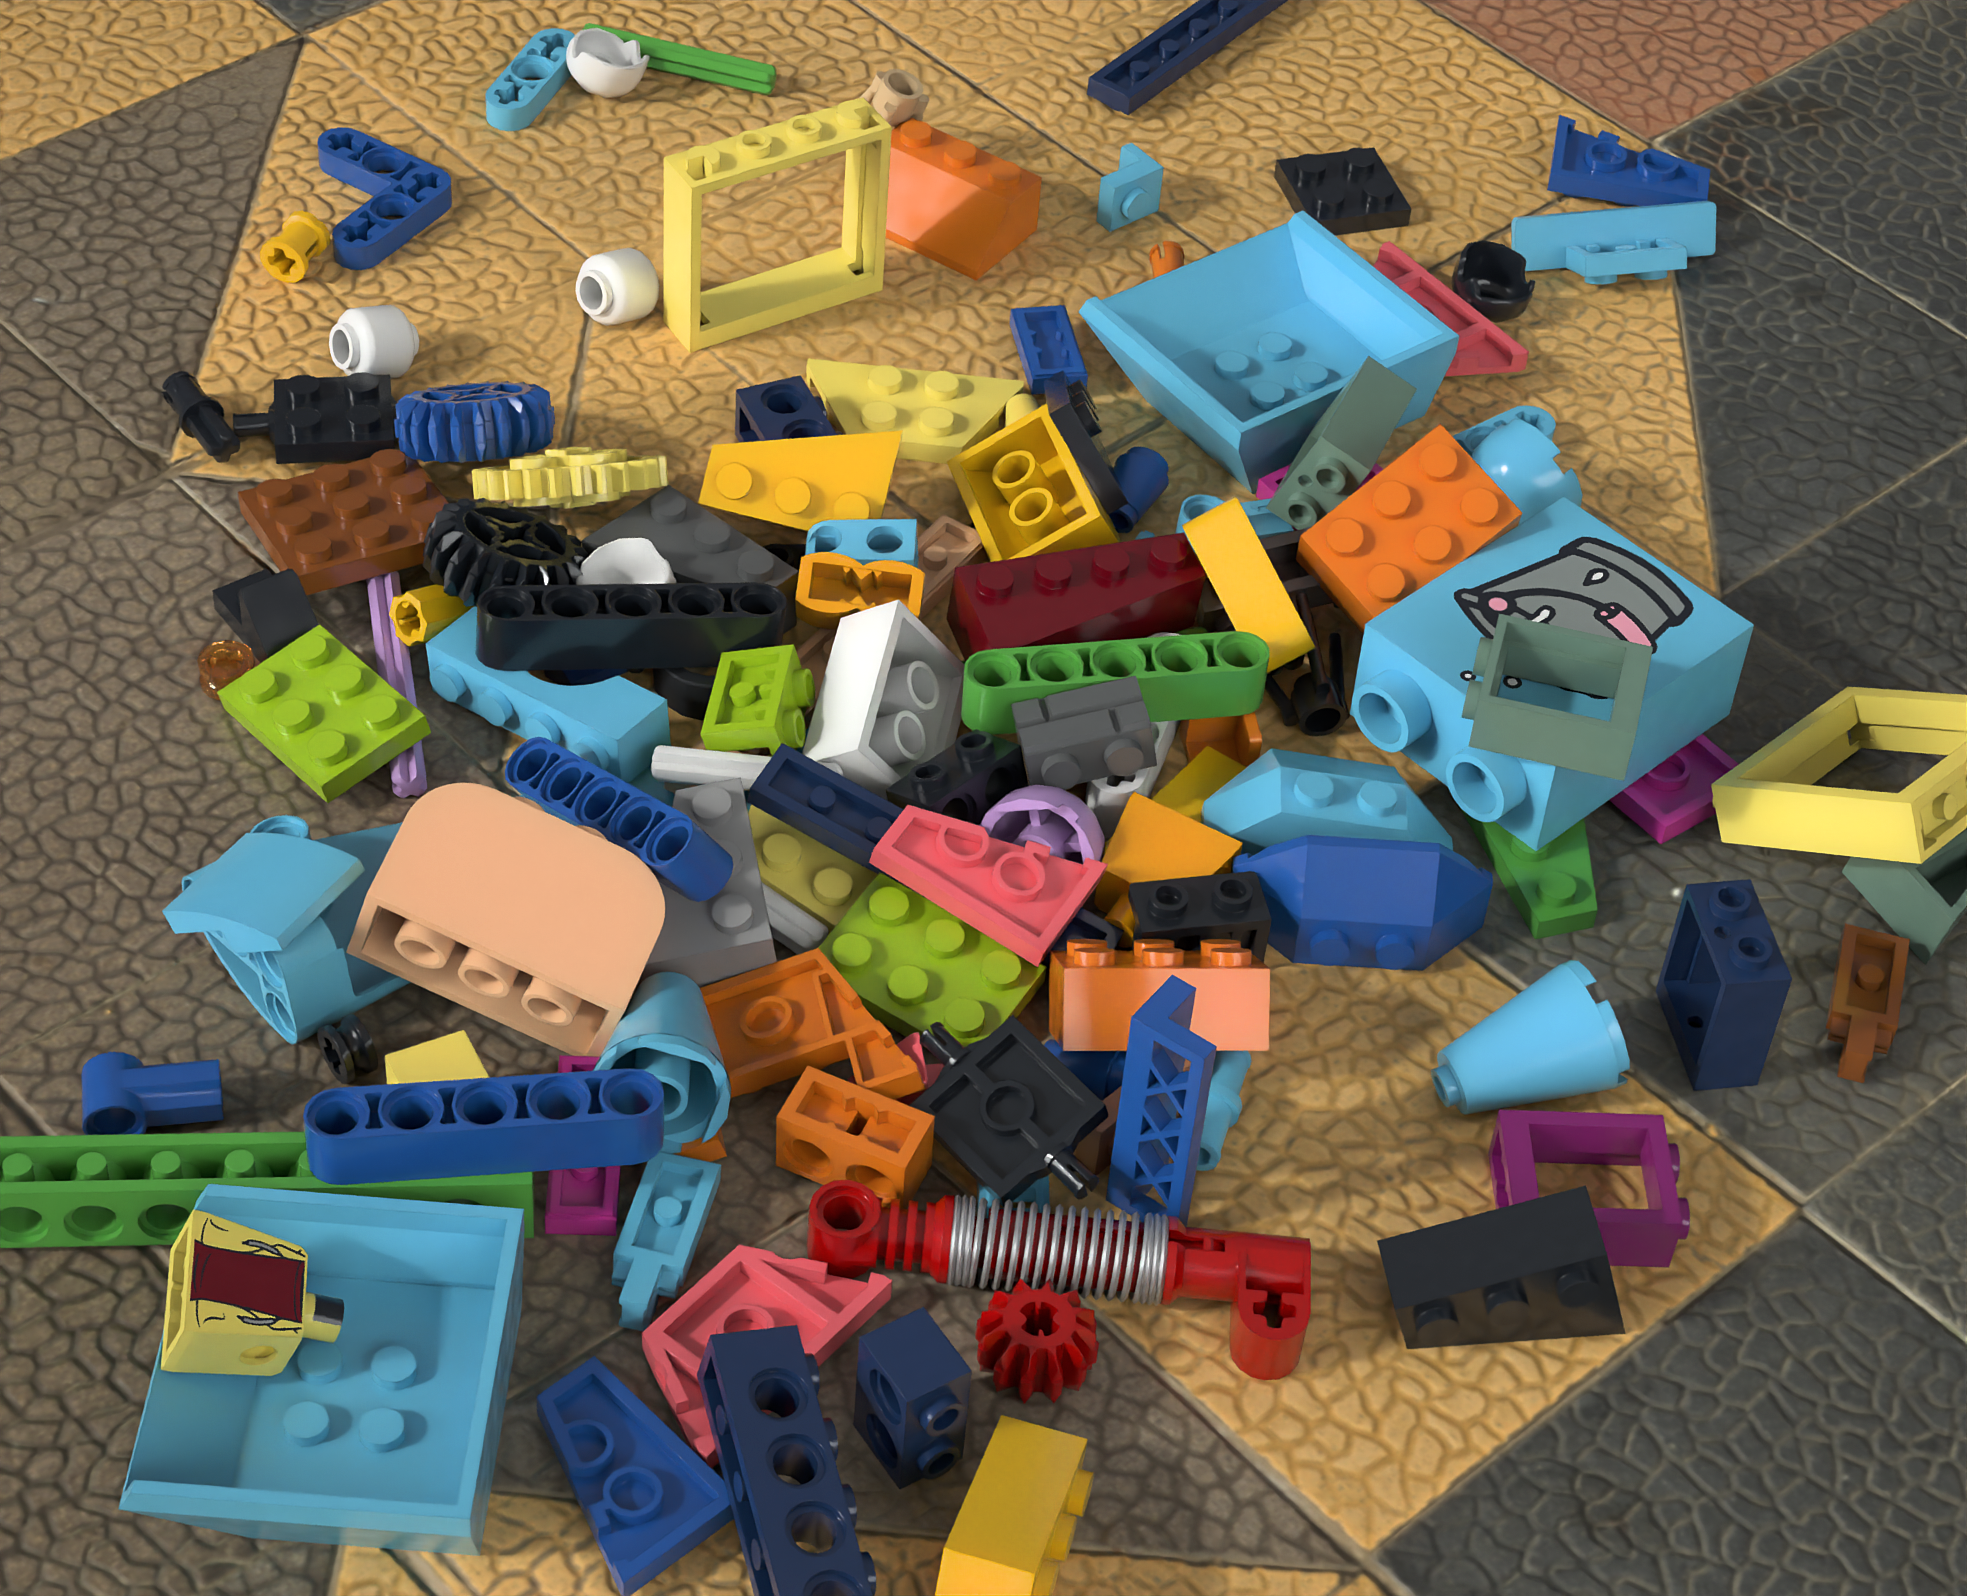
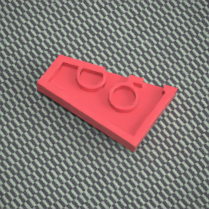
[869,805,1108,967]

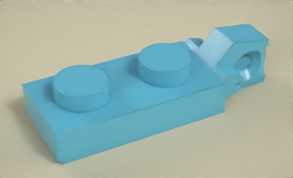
[612,1151,721,1331]

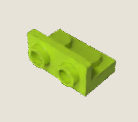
[700,644,815,756]

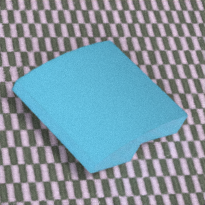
[162,832,365,953]

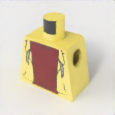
[161,1209,344,1376]

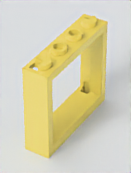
[663,97,892,353]
[1711,686,1967,864]

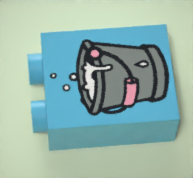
[1350,497,1754,851]

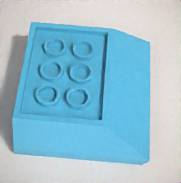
[1078,211,1459,494]
[118,1184,524,1556]

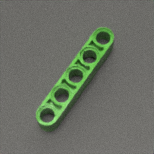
[961,631,1270,735]

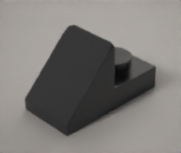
[212,569,319,663]

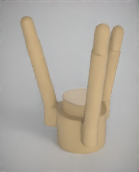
[860,69,929,127]

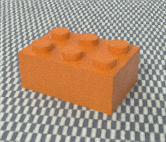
[1296,424,1522,635]
[1049,939,1270,1051]

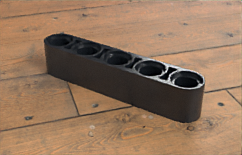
[475,582,787,671]

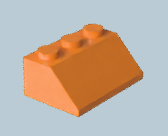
[886,117,1042,281]

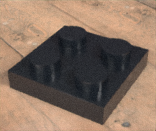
[1274,147,1411,236]

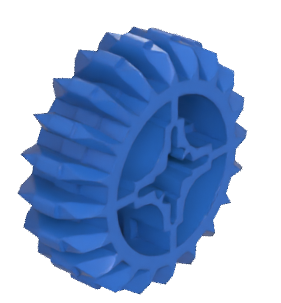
[394,381,555,463]

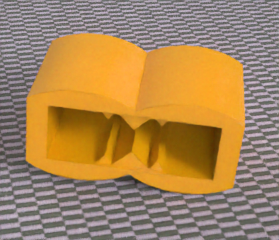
[795,552,925,629]

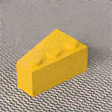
[698,430,903,533]
[935,1415,1094,1596]

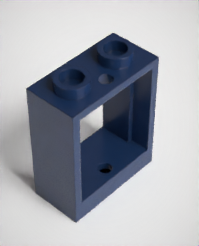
[1655,879,1792,1091]

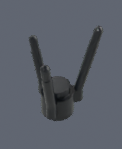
[1265,592,1350,737]

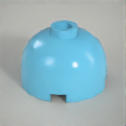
[1471,419,1583,525]

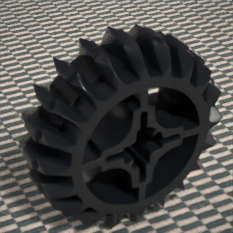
[422,498,590,607]

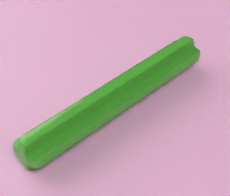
[583,23,777,95]

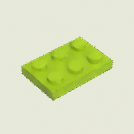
[217,624,431,803]
[818,872,1047,1049]

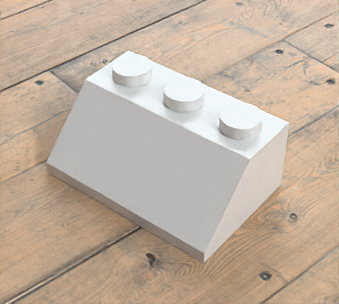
[802,599,965,801]

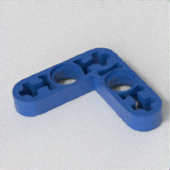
[317,127,452,270]

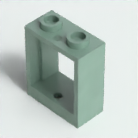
[1266,356,1417,530]
[1461,614,1653,781]

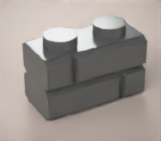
[1011,676,1157,790]

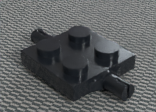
[233,372,397,464]
[909,1015,1109,1208]

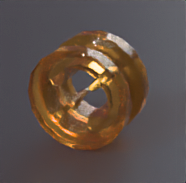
[197,640,255,701]

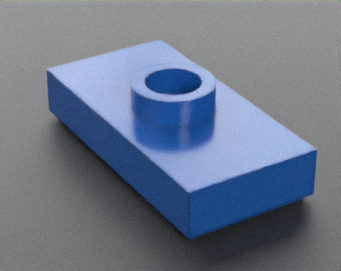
[1009,305,1088,395]

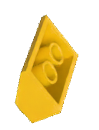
[946,403,1121,562]

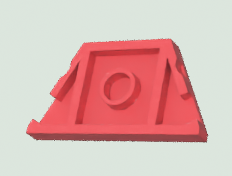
[1373,241,1529,376]
[642,1244,892,1468]

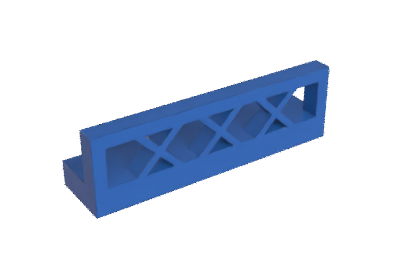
[1106,974,1217,1227]

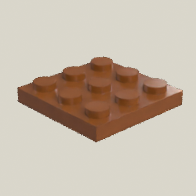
[238,449,448,595]

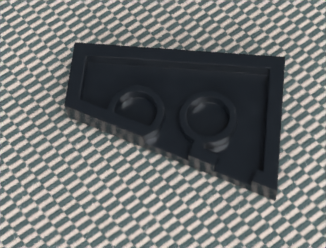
[1043,370,1128,515]

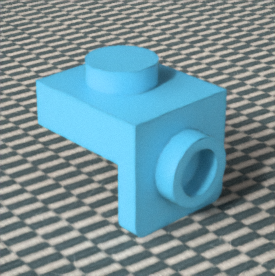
[1096,143,1164,232]

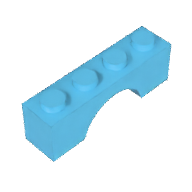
[426,606,671,783]

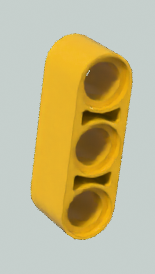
[1182,496,1316,674]

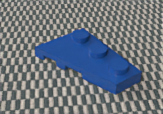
[1547,115,1710,206]
[536,1356,734,1596]

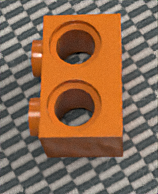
[776,1065,935,1209]

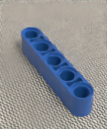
[505,737,734,902]
[303,1068,664,1185]

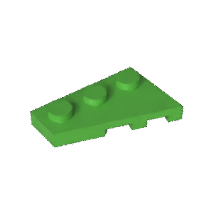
[1459,806,1598,940]

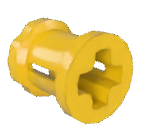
[260,211,331,283]

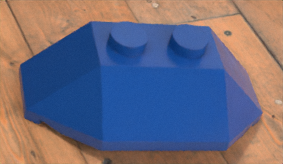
[1231,835,1493,971]

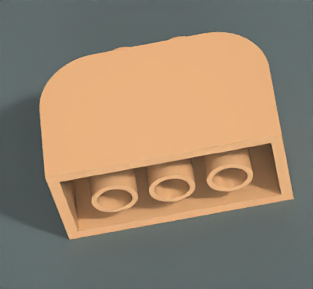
[346,783,665,1057]

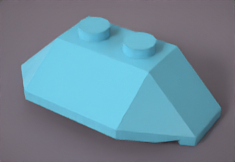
[1201,748,1453,855]

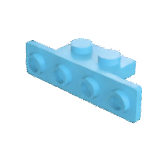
[1511,201,1716,284]

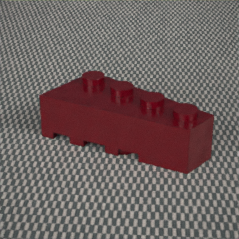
[946,532,1206,662]

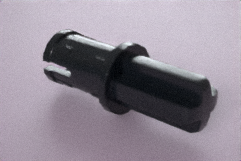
[162,371,240,463]

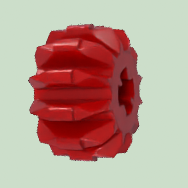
[975,1278,1099,1404]

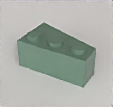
[1842,828,1967,965]

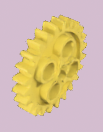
[472,447,668,508]

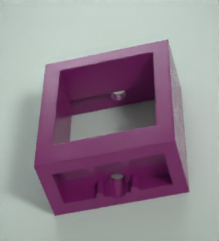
[1488,1110,1690,1267]

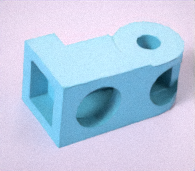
[805,519,919,568]

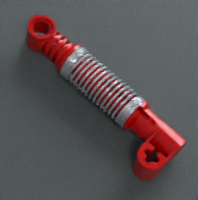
[807,1180,1311,1381]

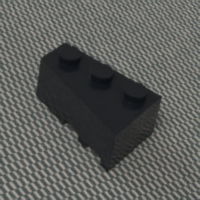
[1377,1185,1626,1349]

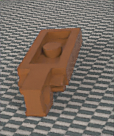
[1826,923,1910,1083]

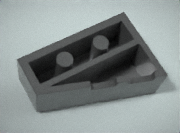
[582,485,799,634]

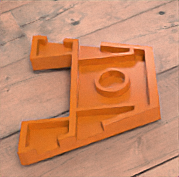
[674,948,925,1162]

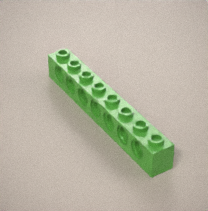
[0,1132,535,1248]

